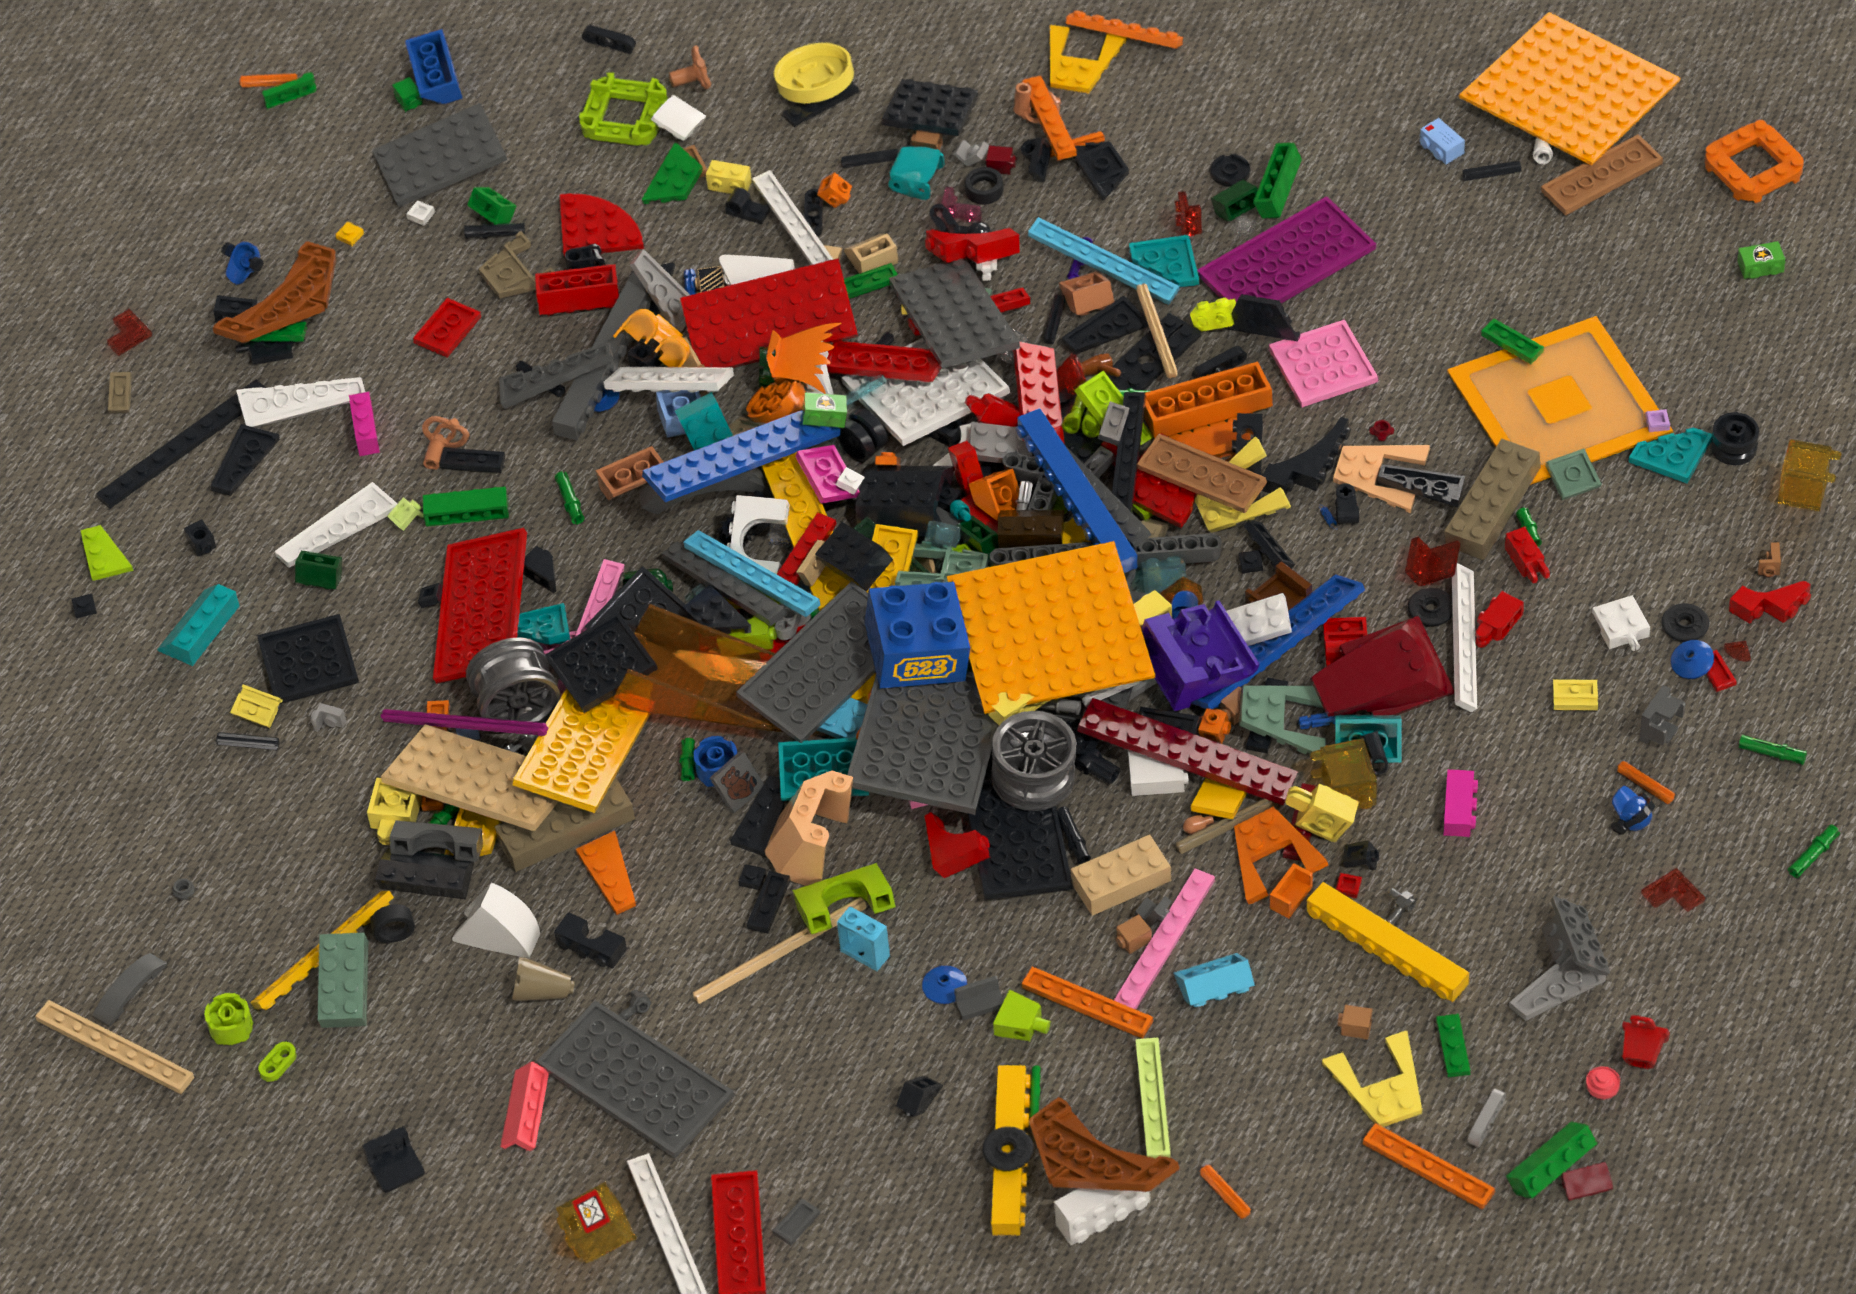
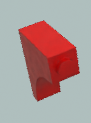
[924,812,990,878]

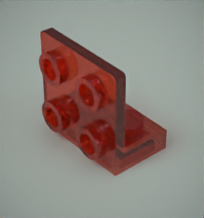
[1405,537,1460,586]

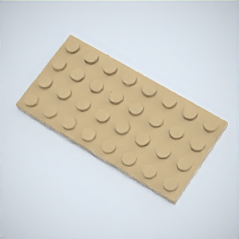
[381,724,559,832]

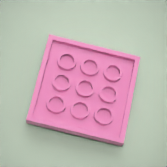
[1269,320,1378,407]

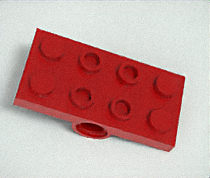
[1323,617,1367,667]

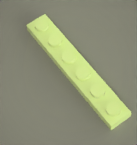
[1136,1038,1170,1158]

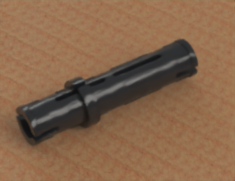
[464,222,525,239]
[1057,806,1091,865]

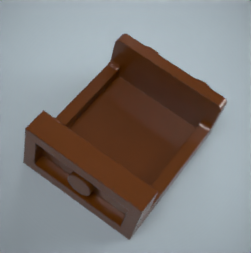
[1245,561,1312,611]

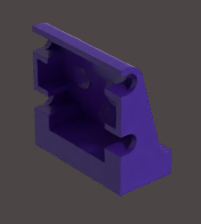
[1141,601,1260,711]

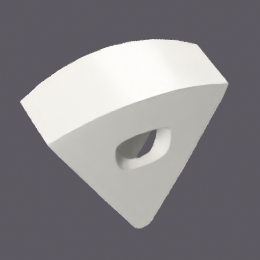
[719,255,795,286]
[452,883,540,958]

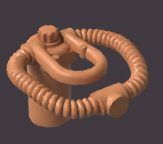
[669,46,711,89]
[1013,83,1061,124]
[422,416,469,470]

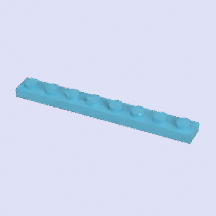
[1028,217,1179,305]
[684,530,821,617]

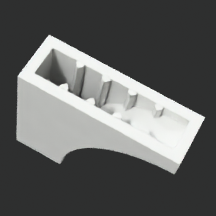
[1128,750,1188,796]

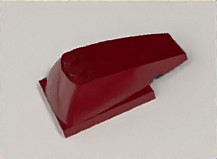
[1310,616,1455,717]

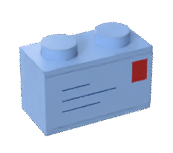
[1420,118,1465,164]

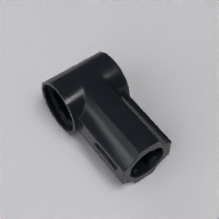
[1359,731,1389,776]
[1075,748,1120,784]

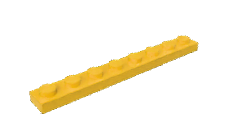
[250,890,394,1010]

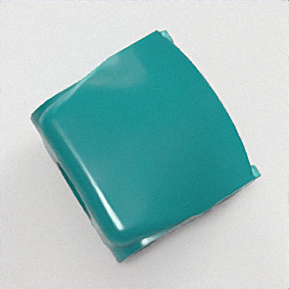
[888,147,945,200]

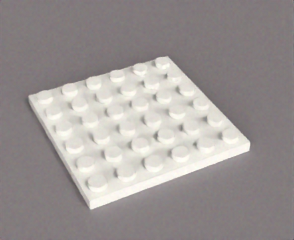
[841,338,1010,446]

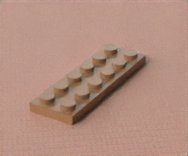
[1541,134,1663,216]
[1137,434,1267,513]

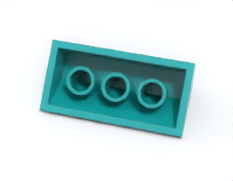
[157,584,240,666]

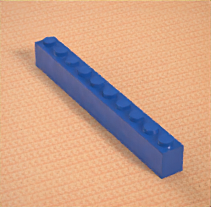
[1016,408,1137,573]

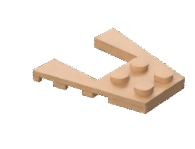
[1333,445,1430,513]

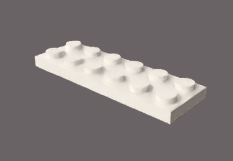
[604,367,734,393]

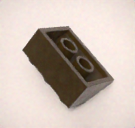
[997,510,1064,548]

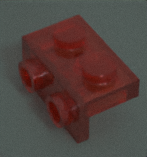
[1174,191,1202,236]

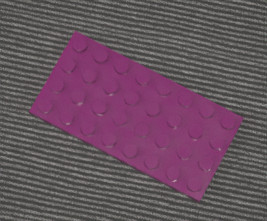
[1197,196,1376,303]

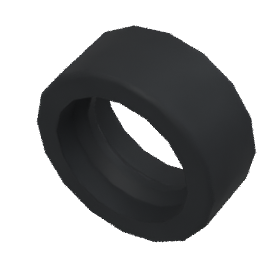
[965,167,1003,205]
[370,904,415,944]

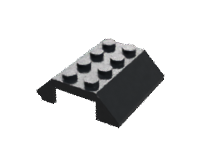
[855,466,955,537]

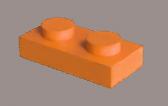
[875,452,901,466]

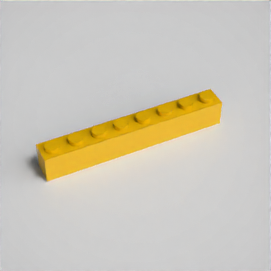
[1307,882,1469,1002]
[991,1065,1031,1235]

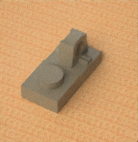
[108,372,132,413]

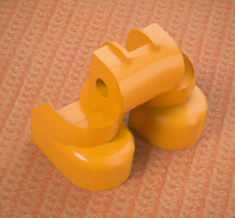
[613,309,690,367]

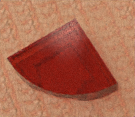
[1724,641,1751,662]

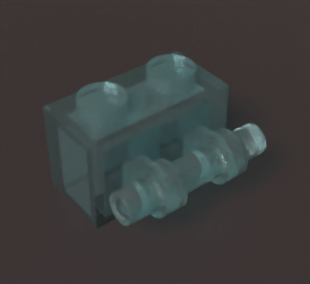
[1141,556,1187,593]

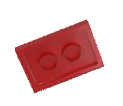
[413,298,481,358]

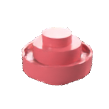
[1586,1066,1620,1099]

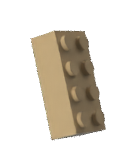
[1071,835,1171,916]

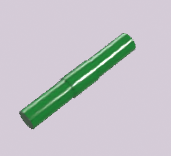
[1029,1065,1041,1119]

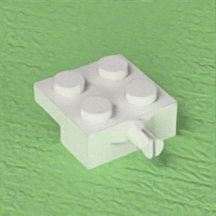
[1592,595,1650,651]

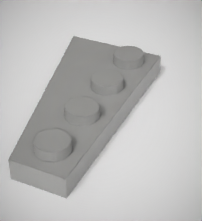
[630,249,690,332]
[1509,954,1606,1021]

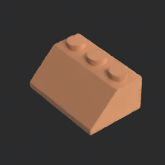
[596,446,663,501]

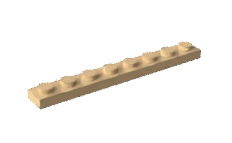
[35,1000,194,1094]

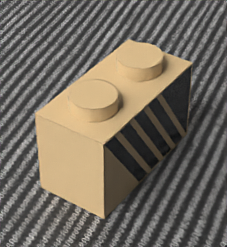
[695,266,725,293]

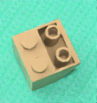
[844,234,898,274]

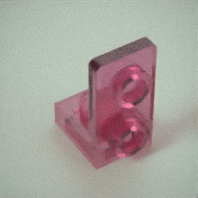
[941,187,982,221]

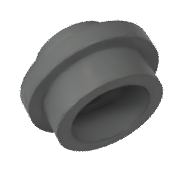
[172,878,195,900]

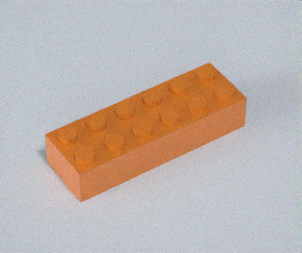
[1144,361,1273,439]

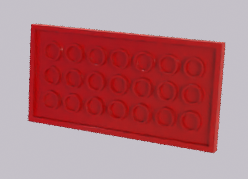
[680,258,858,368]
[433,528,527,684]

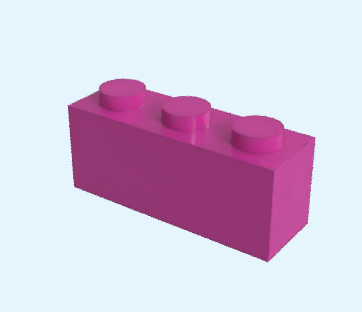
[349,392,380,456]
[1444,769,1478,837]

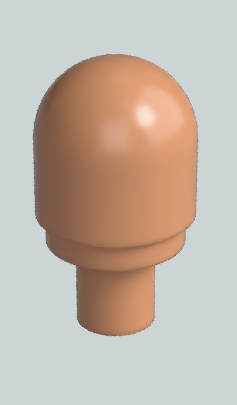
[1183,815,1214,835]

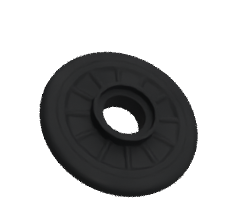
[1408,588,1453,626]
[1662,603,1709,642]
[982,1127,1033,1171]

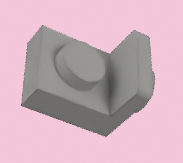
[954,140,989,167]
[311,703,347,732]

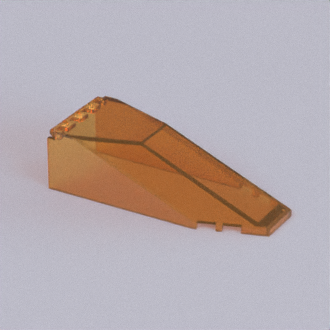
[613,604,831,737]

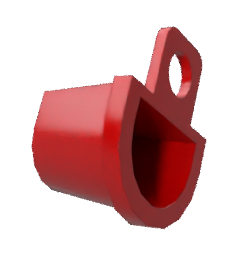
[1622,1015,1670,1069]

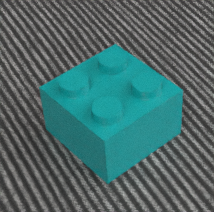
[674,392,733,451]

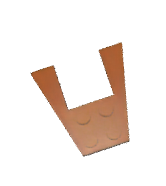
[1234,807,1329,904]

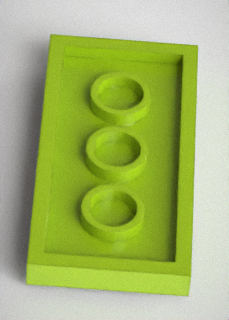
[1075,371,1153,447]

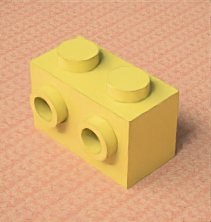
[706,160,752,194]

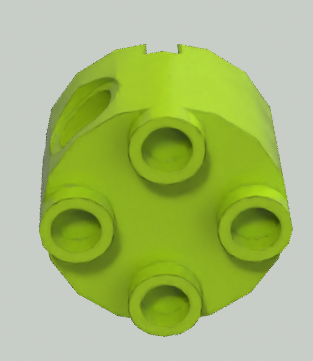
[204,993,253,1045]

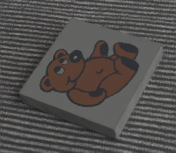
[710,751,764,813]

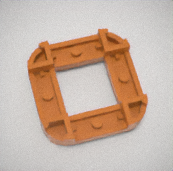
[1705,120,1804,203]

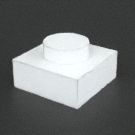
[407,201,435,226]
[836,467,864,495]

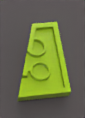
[80,525,134,581]

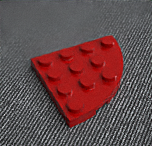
[560,193,644,258]
[1133,433,1197,528]

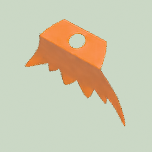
[766,323,842,394]
[1167,412,1253,461]

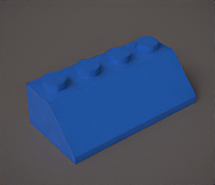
[405,29,463,104]

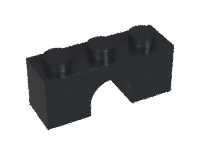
[554,912,627,969]

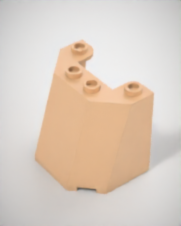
[765,771,853,886]

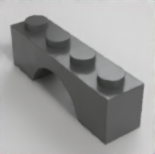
[390,820,483,862]

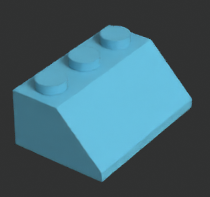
[1173,953,1255,1007]

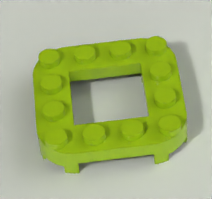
[579,73,668,145]

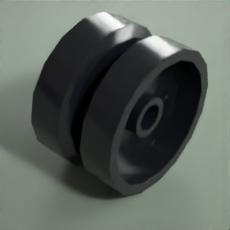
[836,408,888,462]
[1711,412,1759,466]

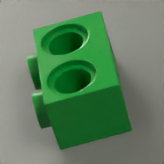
[467,187,517,224]

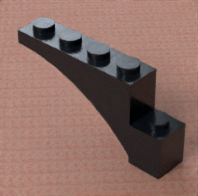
[1261,416,1351,495]

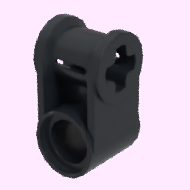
[565,244,605,270]
[1335,483,1360,524]

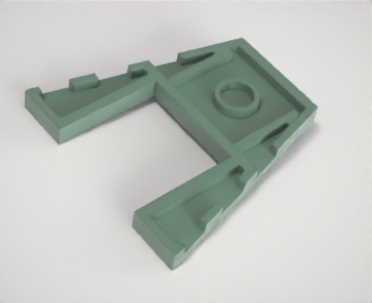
[895,541,988,586]
[1239,686,1326,760]

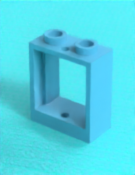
[837,906,890,971]

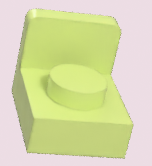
[387,497,424,531]

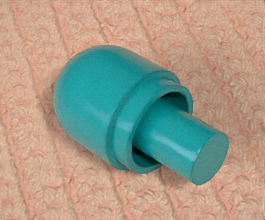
[950,500,971,521]

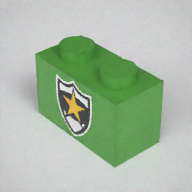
[1737,241,1785,279]
[802,393,847,428]

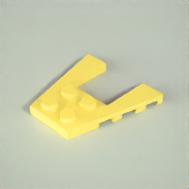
[1195,437,1291,533]
[1322,1030,1422,1127]

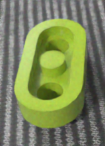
[259,1042,297,1082]

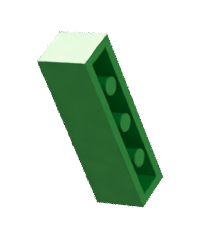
[1254,142,1302,219]
[423,486,509,527]
[1506,1121,1598,1199]

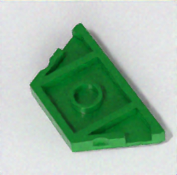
[641,143,703,204]

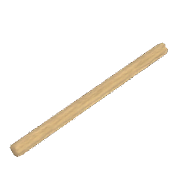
[693,897,866,1004]

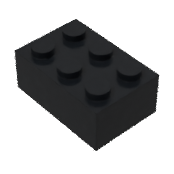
[815,522,893,592]

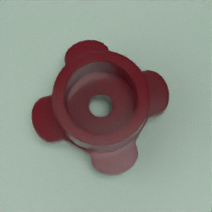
[1369,420,1395,441]

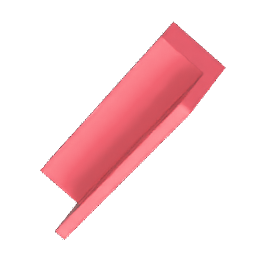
[501,1062,549,1151]

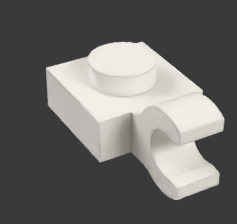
[976,259,997,280]

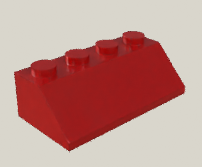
[535,264,619,315]

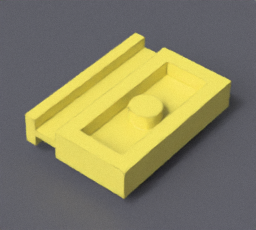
[1553,680,1598,710]
[230,684,283,728]

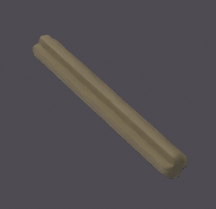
[1176,798,1274,854]

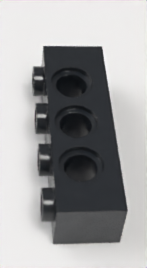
[1232,413,1263,500]

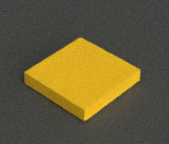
[1191,779,1247,819]

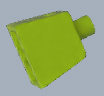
[993,990,1051,1041]

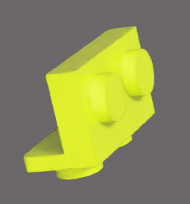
[1190,298,1236,332]

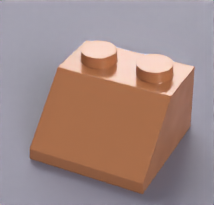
[1059,271,1114,316]

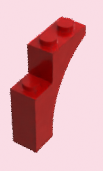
[925,228,1020,264]

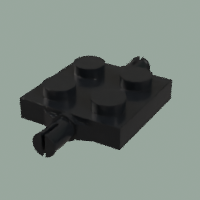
[235,338,305,365]

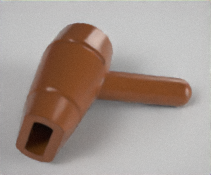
[1072,353,1121,379]

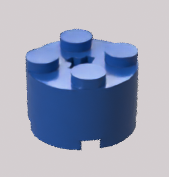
[694,736,737,787]

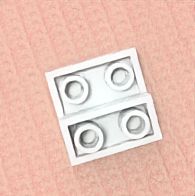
[651,95,706,141]

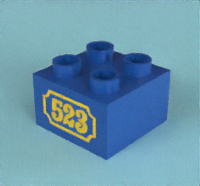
[864,582,970,688]

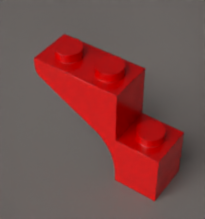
[1729,581,1811,624]

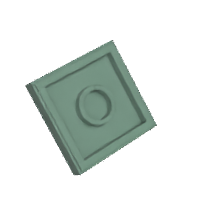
[1545,449,1602,500]

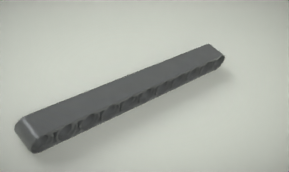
[990,533,1222,567]

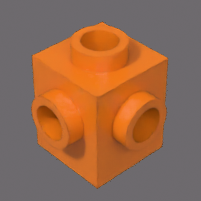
[817,172,852,208]
[1198,708,1231,744]

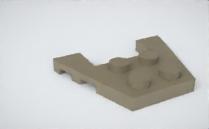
[479,231,555,299]

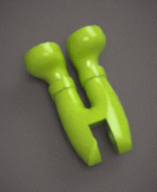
[1062,395,1101,438]

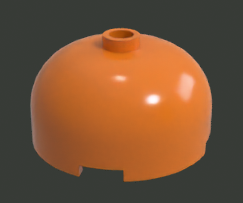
[746,378,807,423]

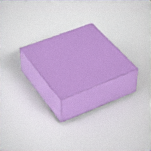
[1645,409,1670,432]

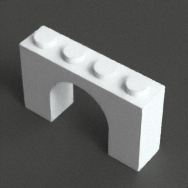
[727,495,790,579]

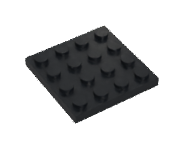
[882,79,978,136]
[584,566,700,685]
[545,612,658,713]
[257,614,359,704]

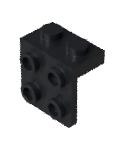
[362,1126,425,1193]

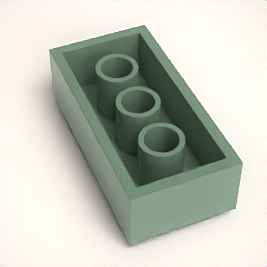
[318,933,368,1028]

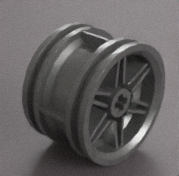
[466,638,560,723]
[991,711,1076,811]

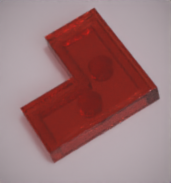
[107,309,152,356]
[1056,353,1087,395]
[1641,868,1705,912]

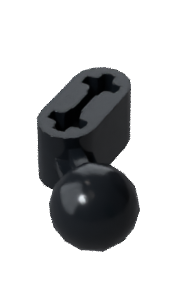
[929,204,992,234]

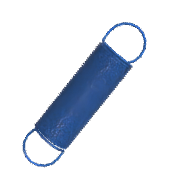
[1319,505,1338,530]

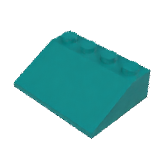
[778,738,869,801]

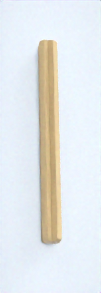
[1136,283,1178,378]

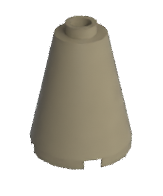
[512,957,575,1001]

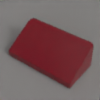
[1561,1162,1613,1201]

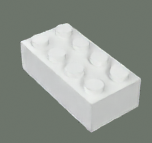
[1054,1188,1150,1245]

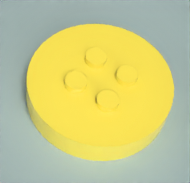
[774,43,854,103]

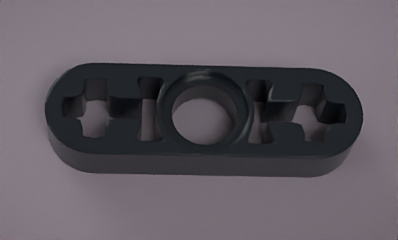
[581,25,636,54]
[804,189,823,237]
[1192,346,1247,379]

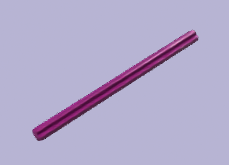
[381,709,549,736]

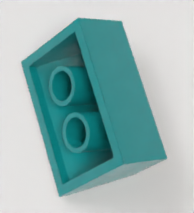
[1335,715,1402,763]

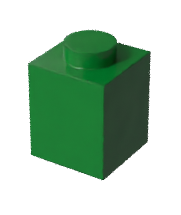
[392,77,423,112]

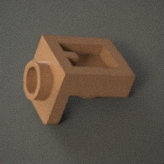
[1758,542,1781,577]

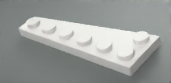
[236,377,365,428]
[275,482,397,568]

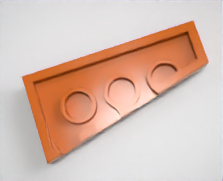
[576,830,636,915]

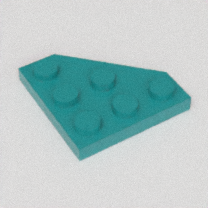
[1129,235,1199,288]
[1629,427,1712,483]
[517,603,571,645]

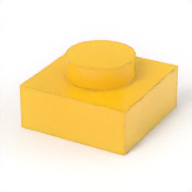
[335,222,364,246]

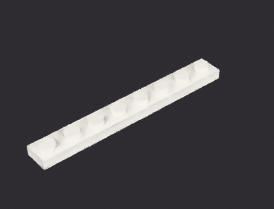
[752,170,833,265]
[1452,563,1477,712]
[627,1153,707,1294]

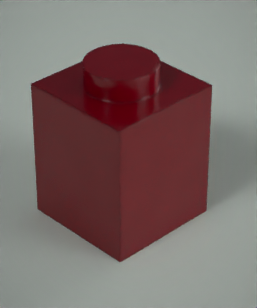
[986,145,1017,175]

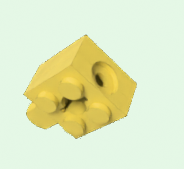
[367,778,422,846]
[1285,784,1359,842]

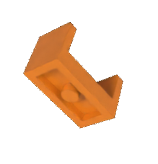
[1270,863,1313,918]

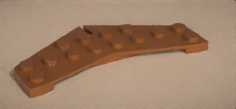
[213,241,336,343]
[1029,1097,1180,1192]

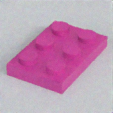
[795,445,860,503]

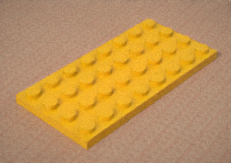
[513,689,655,813]

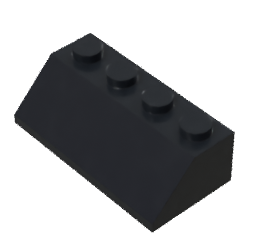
[375,848,474,900]

